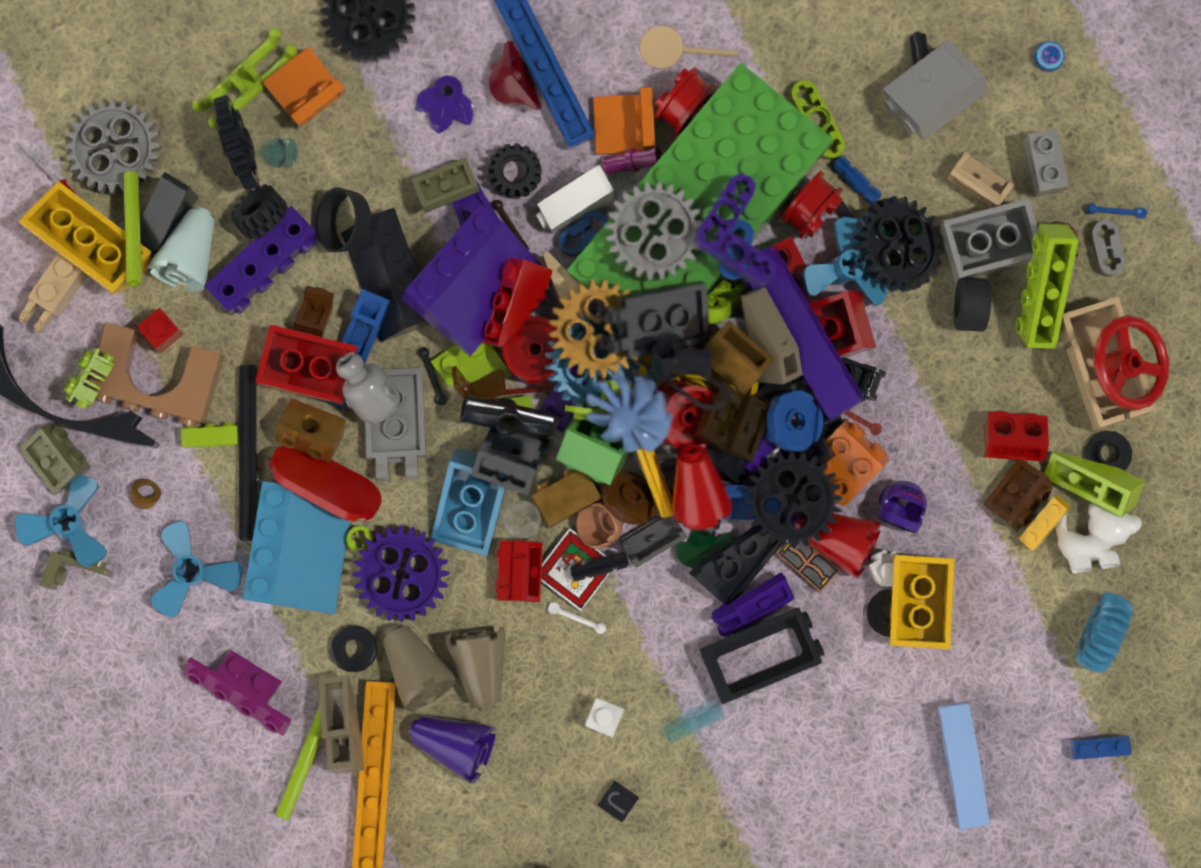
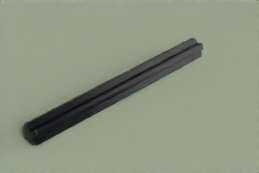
[239,365,257,541]

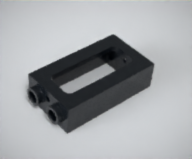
[699,607,825,705]

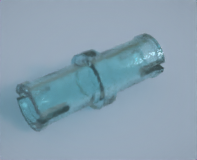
[663,701,726,744]

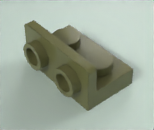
[411,157,480,213]
[19,422,91,495]

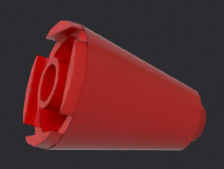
[672,444,732,530]
[795,512,882,578]

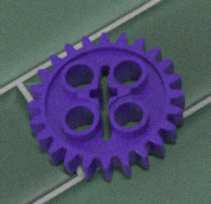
[352,525,450,623]

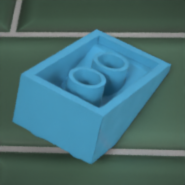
[430,448,508,556]

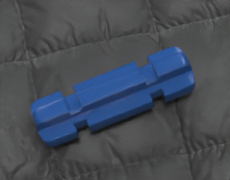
[832,156,882,205]

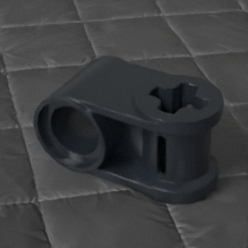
[841,357,886,401]

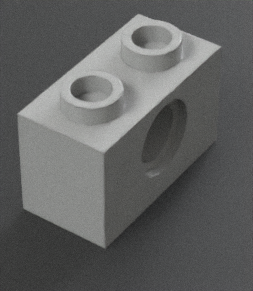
[1023,129,1069,198]

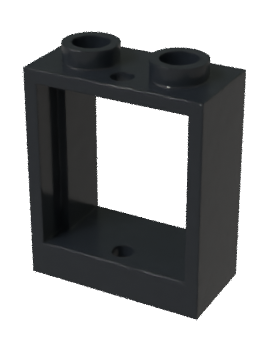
[471,428,550,495]

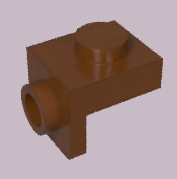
[294,286,334,337]

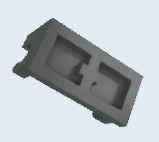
[619,515,687,568]

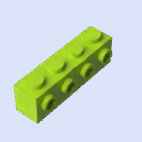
[1016,223,1079,349]

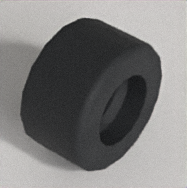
[953,277,991,332]

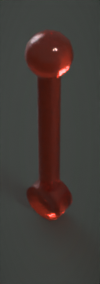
[500,383,553,396]
[844,411,882,435]

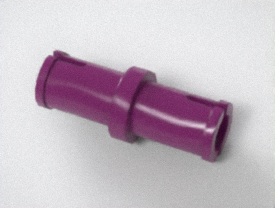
[603,146,663,175]

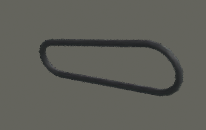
[637,356,730,410]

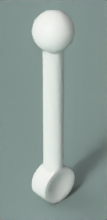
[548,602,606,634]

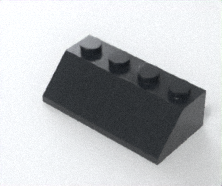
[341,208,431,343]

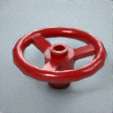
[1093,315,1170,411]

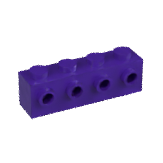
[205,206,318,315]

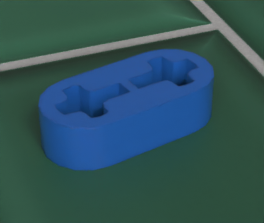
[559,211,608,257]

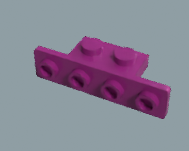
[183,650,291,736]

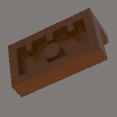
[983,460,1053,532]

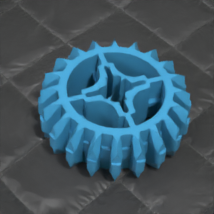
[1076,592,1133,673]

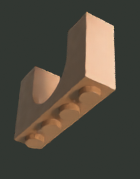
[87,322,224,428]

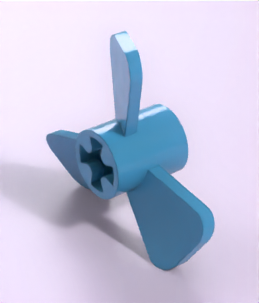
[802,217,887,306]
[15,475,107,567]
[150,521,243,617]

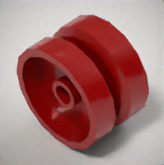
[503,316,558,385]
[652,380,711,450]

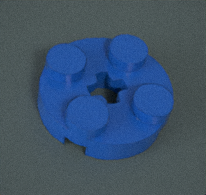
[767,391,823,451]

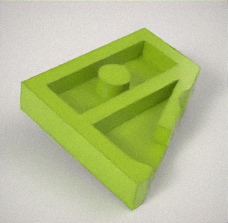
[431,342,512,387]

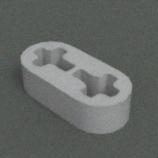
[1090,220,1125,277]

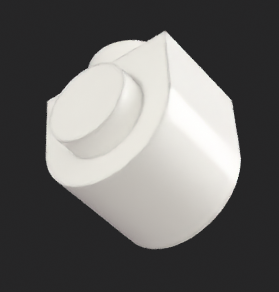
[867,549,897,587]

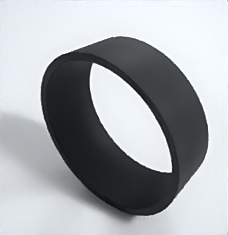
[316,187,371,253]

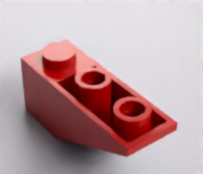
[483,257,553,347]

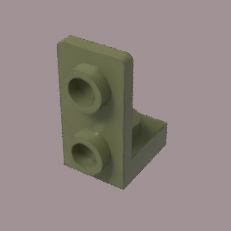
[40,548,113,590]

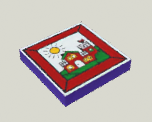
[541,528,613,611]

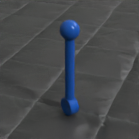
[1086,203,1147,219]

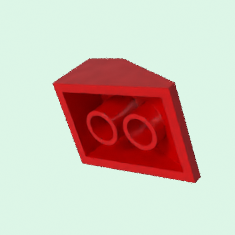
[810,291,877,358]
[255,324,357,404]

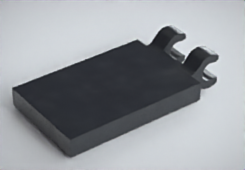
[598,281,709,358]

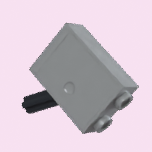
[883,31,988,141]

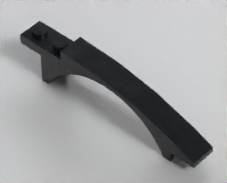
[0,325,160,449]

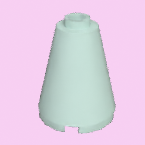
[148,207,215,292]

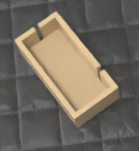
[1060,296,1157,431]

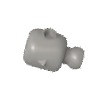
[336,352,400,424]

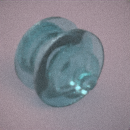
[267,138,298,168]

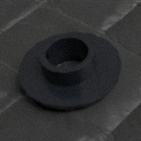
[1085,431,1132,471]
[866,589,892,637]
[330,625,378,673]

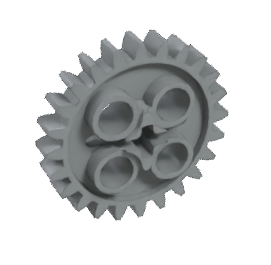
[64,99,162,195]
[606,182,703,281]

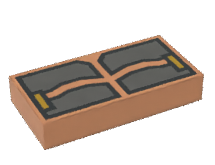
[775,540,840,593]

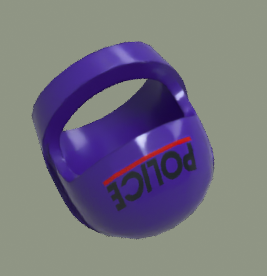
[877,480,927,533]

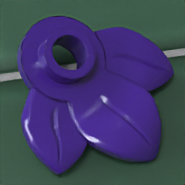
[416,75,474,134]

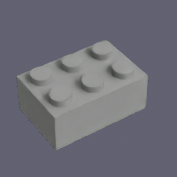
[940,198,1038,283]

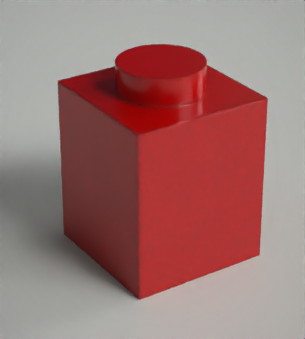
[137,308,184,353]

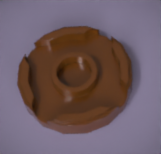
[601,471,658,525]

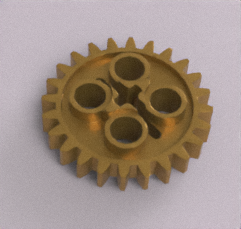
[549,280,638,378]

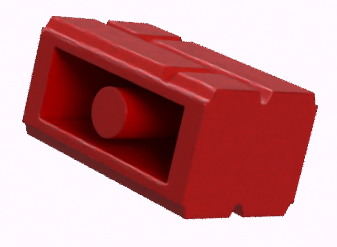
[495,541,543,602]

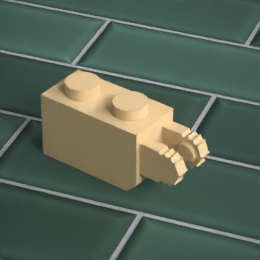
[19,253,88,334]

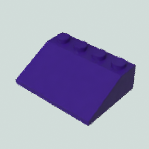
[401,204,542,357]

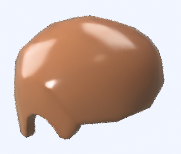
[576,502,623,549]

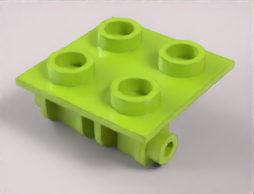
[62,347,115,410]

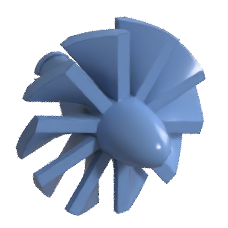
[586,373,672,452]

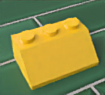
[889,555,955,650]

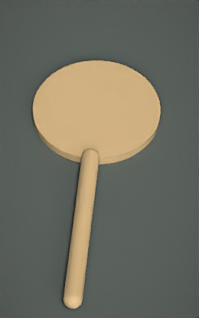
[640,26,738,69]

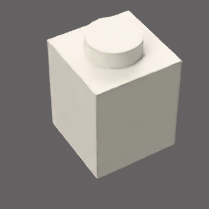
[585,697,624,737]

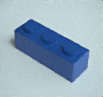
[1071,736,1132,760]

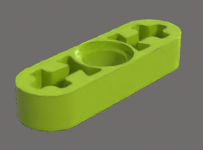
[791,80,845,160]
[707,278,749,323]

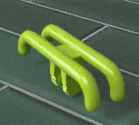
[192,28,297,129]

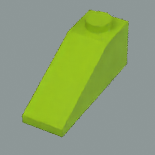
[1044,451,1145,517]

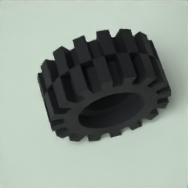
[488,143,542,199]
[230,184,288,240]

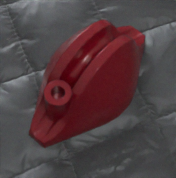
[489,41,542,111]

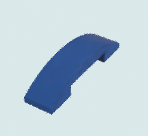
[324,288,390,409]

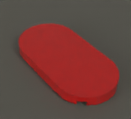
[269,445,382,522]

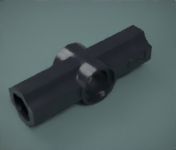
[460,395,554,439]

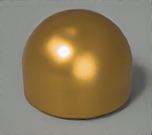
[130,478,161,510]

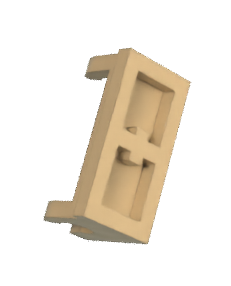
[947,151,1015,208]

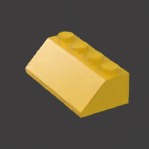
[19,181,151,294]

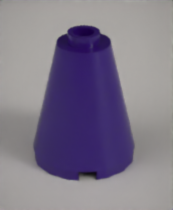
[409,716,496,784]

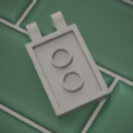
[365,368,427,481]

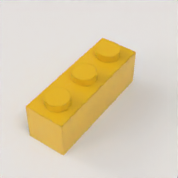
[1019,495,1072,551]

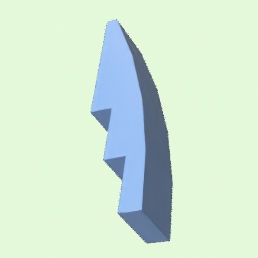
[938,701,990,830]

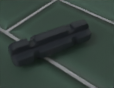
[570,552,629,582]

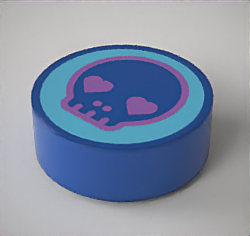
[1034,41,1065,72]

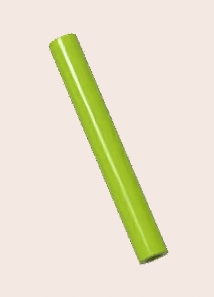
[124,171,142,286]
[275,705,322,821]

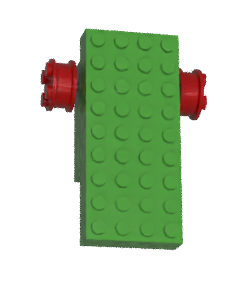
[566,63,844,295]

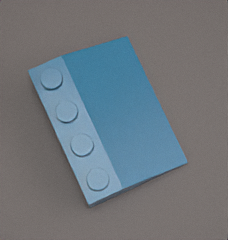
[243,481,351,614]

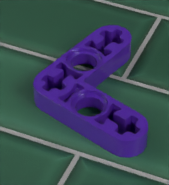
[695,174,776,286]

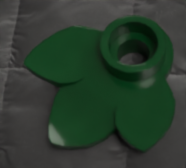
[676,529,734,570]

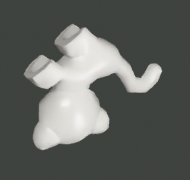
[1036,502,1142,574]

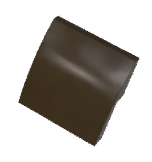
[695,381,770,462]

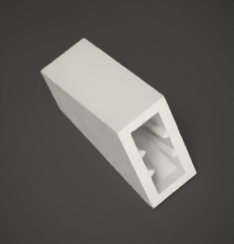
[535,165,614,234]

